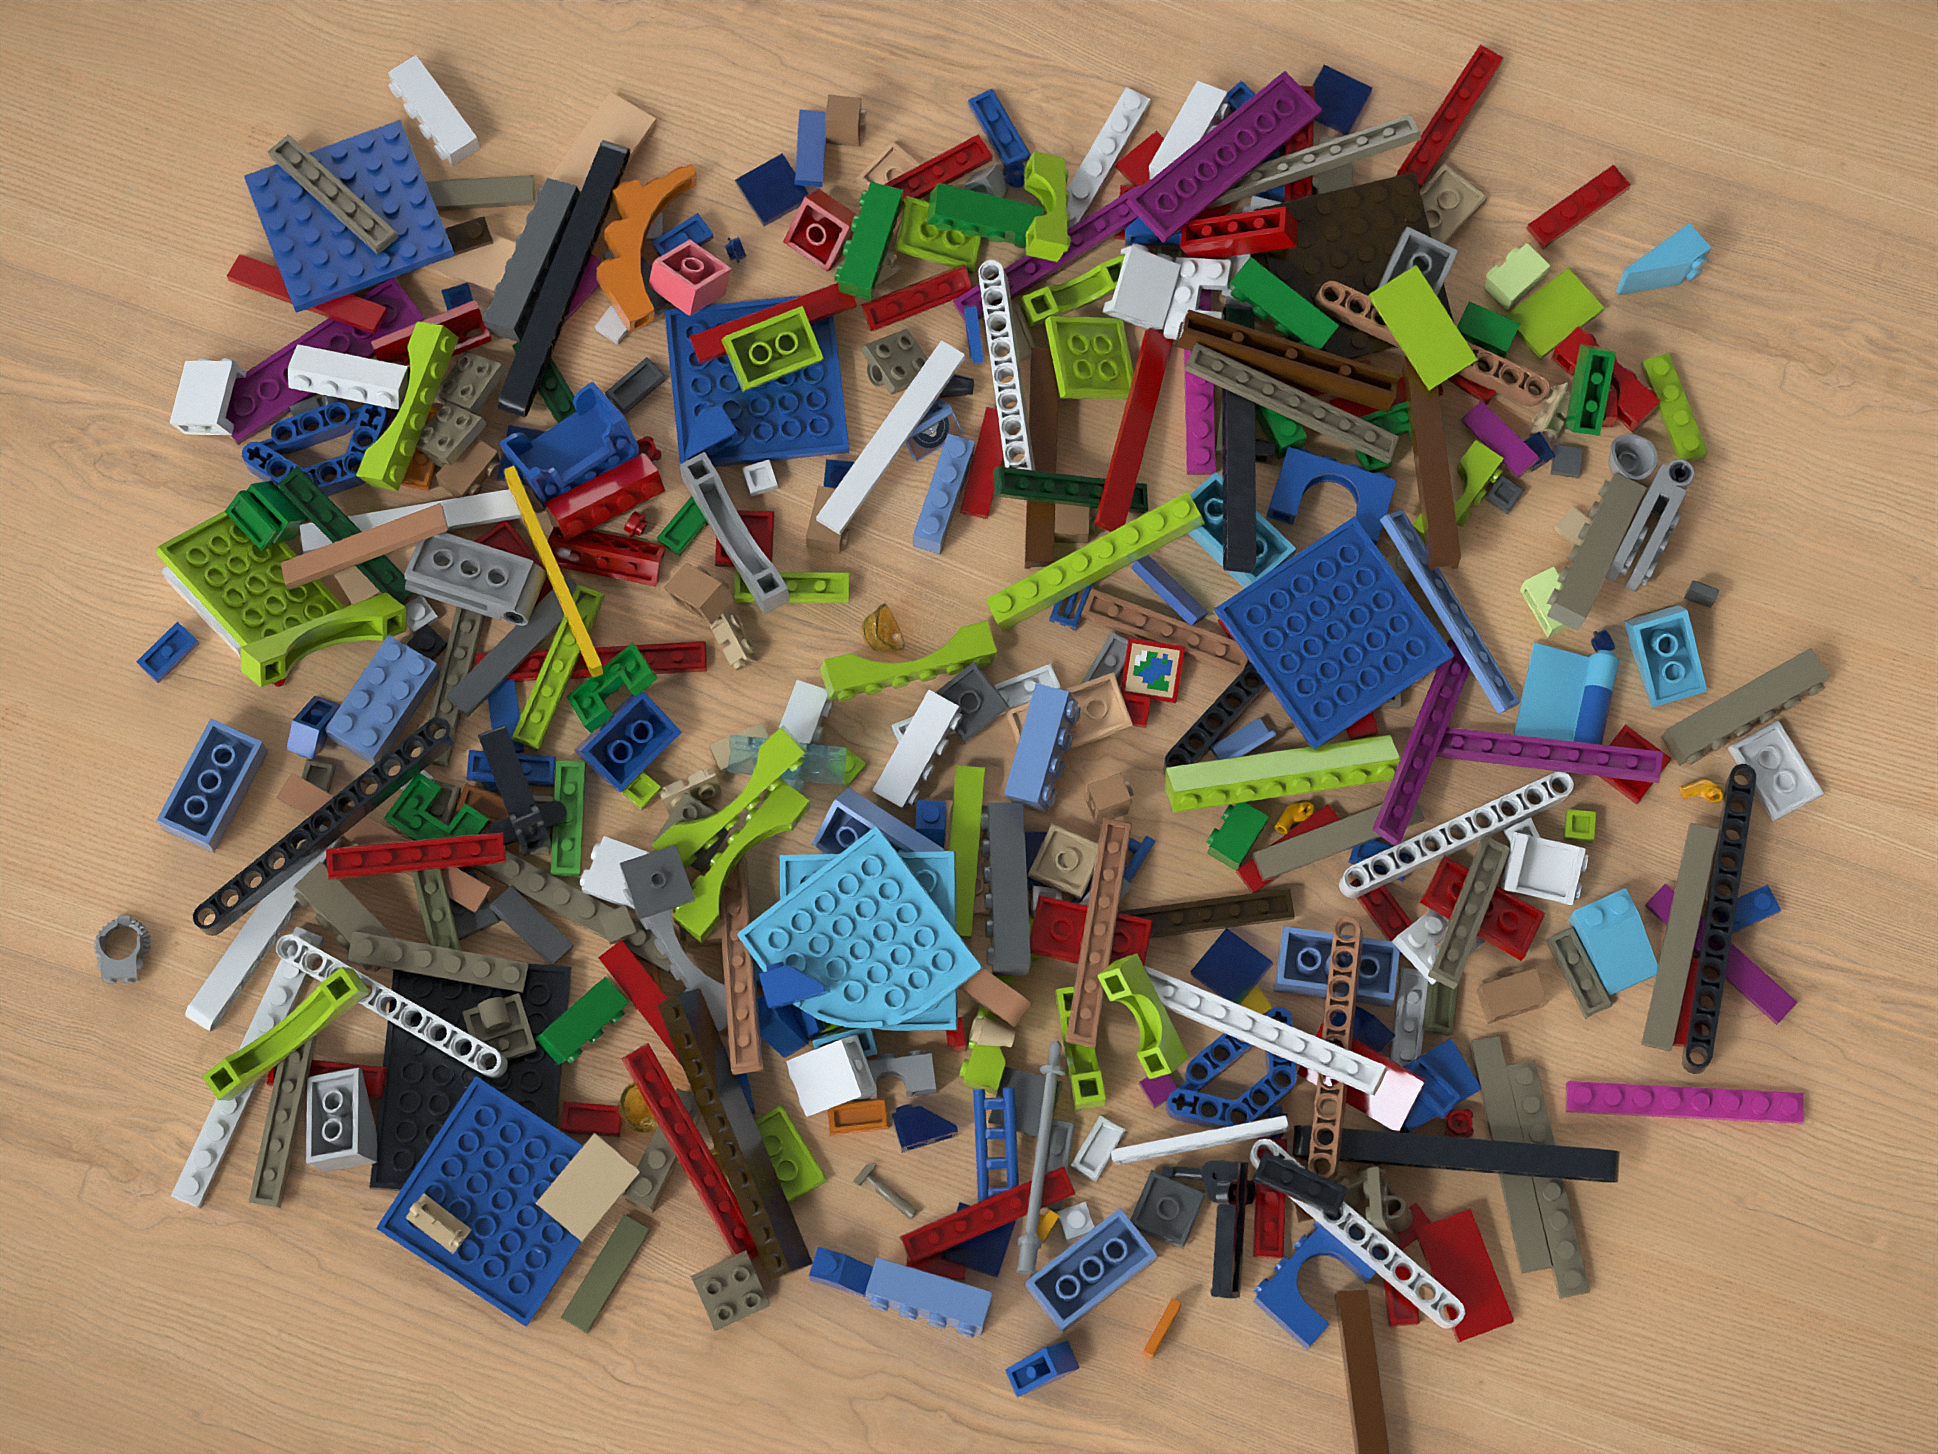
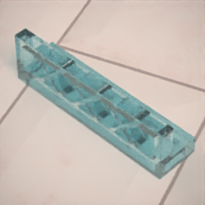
[727,735,847,785]

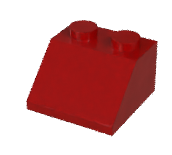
[783,189,858,272]

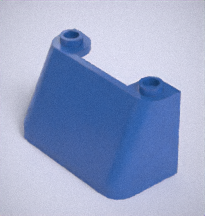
[499,381,639,509]

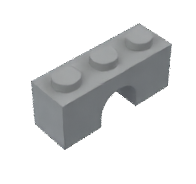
[848,1050,936,1102]

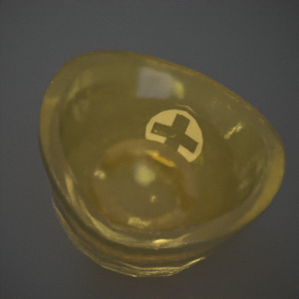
[861,603,905,652]
[618,1082,658,1133]

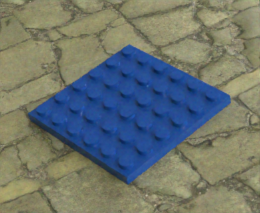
[244,120,454,313]
[664,296,849,467]
[1214,516,1454,749]
[376,1076,583,1327]

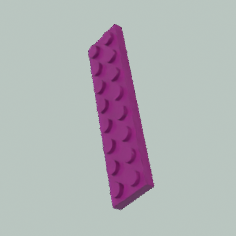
[1126,71,1322,243]
[225,278,425,445]

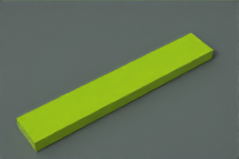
[511,584,605,751]
[949,765,985,939]

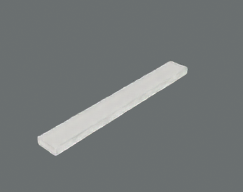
[816,340,965,535]
[299,487,527,554]

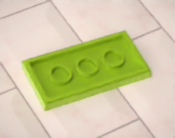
[1368,265,1478,391]

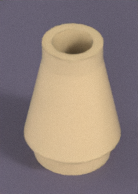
[970,1016,1015,1047]

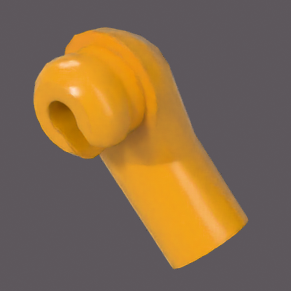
[1679,779,1724,803]
[1275,801,1314,835]

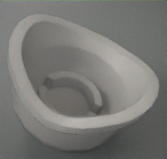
[1608,434,1658,481]

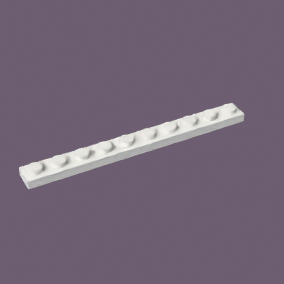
[171,926,324,1209]
[1144,966,1388,1096]

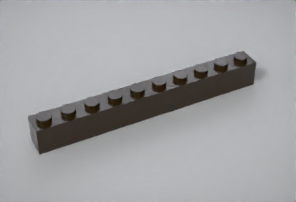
[658,988,813,1282]

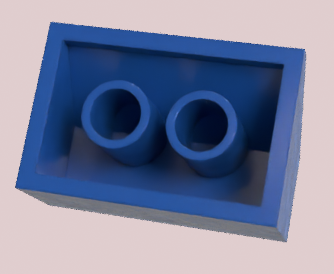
[574,691,682,793]

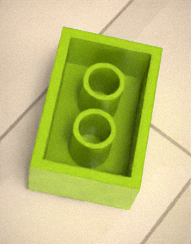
[722,306,824,392]

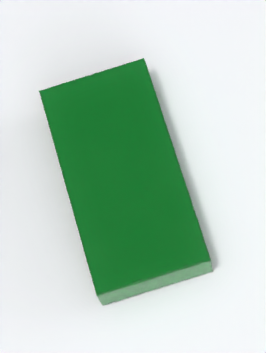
[225,490,282,551]
[657,496,708,557]

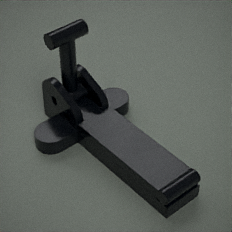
[478,725,567,856]
[1162,1160,1256,1299]

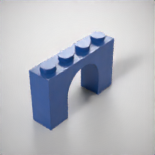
[1266,447,1397,545]
[1253,1212,1387,1350]

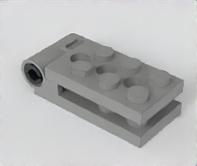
[1605,459,1695,592]
[405,532,547,626]

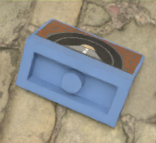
[906,398,963,461]
[1211,717,1277,760]

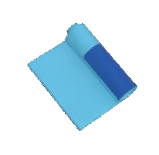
[1514,642,1619,745]

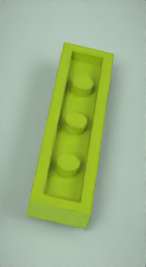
[1641,353,1708,462]
[734,572,849,603]

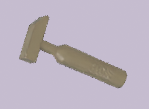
[854,1162,918,1220]

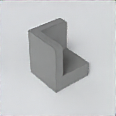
[963,164,1009,198]

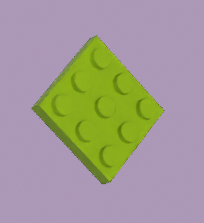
[1045,316,1134,400]

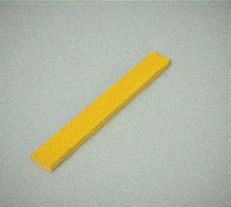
[504,466,603,678]

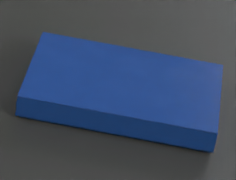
[1403,1038,1482,1133]

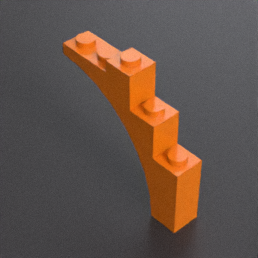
[597,164,697,334]

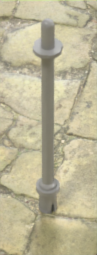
[1016,1041,1066,1275]

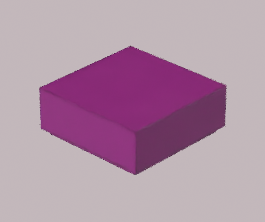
[1139,1074,1177,1109]

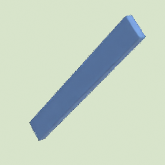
[1380,509,1520,715]

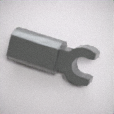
[290,395,340,416]

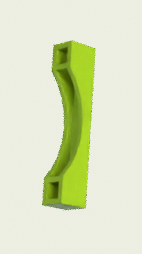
[356,321,459,491]
[240,592,406,687]
[820,621,997,702]
[651,725,807,869]
[672,781,810,943]
[959,919,1039,1095]
[202,967,370,1101]

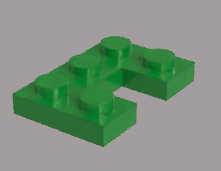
[1354,402,1412,473]
[567,643,658,733]
[384,773,490,841]

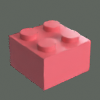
[648,240,732,316]

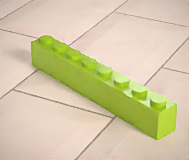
[985,491,1204,631]
[1165,735,1400,813]

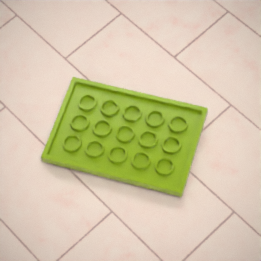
[156,511,345,647]

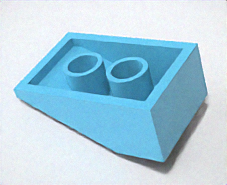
[1616,223,1711,295]
[1624,605,1707,707]
[1568,888,1658,996]

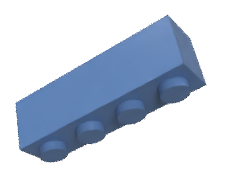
[913,433,975,555]

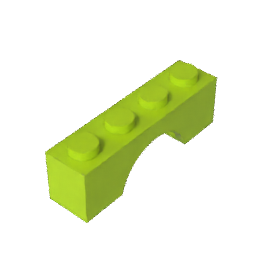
[1024,151,1071,262]
[1019,254,1125,329]
[1412,440,1504,546]
[1097,954,1189,1079]
[1055,986,1106,1111]

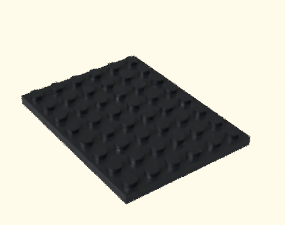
[369,964,572,1191]

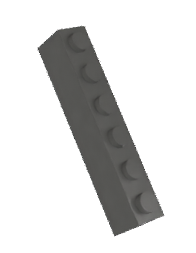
[483,178,580,342]
[981,802,1031,976]

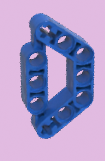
[242,402,389,497]
[1166,1007,1297,1129]

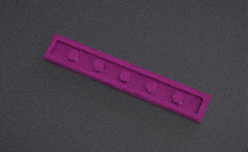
[1645,883,1797,1025]

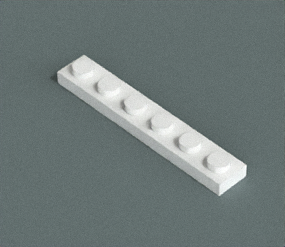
[1066,87,1150,229]

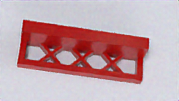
[371,300,492,374]
[547,528,666,587]

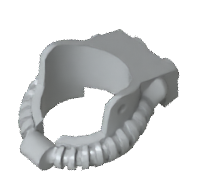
[94,915,151,984]

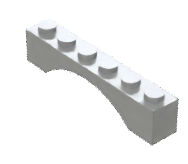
[680,452,789,615]
[623,883,728,1032]

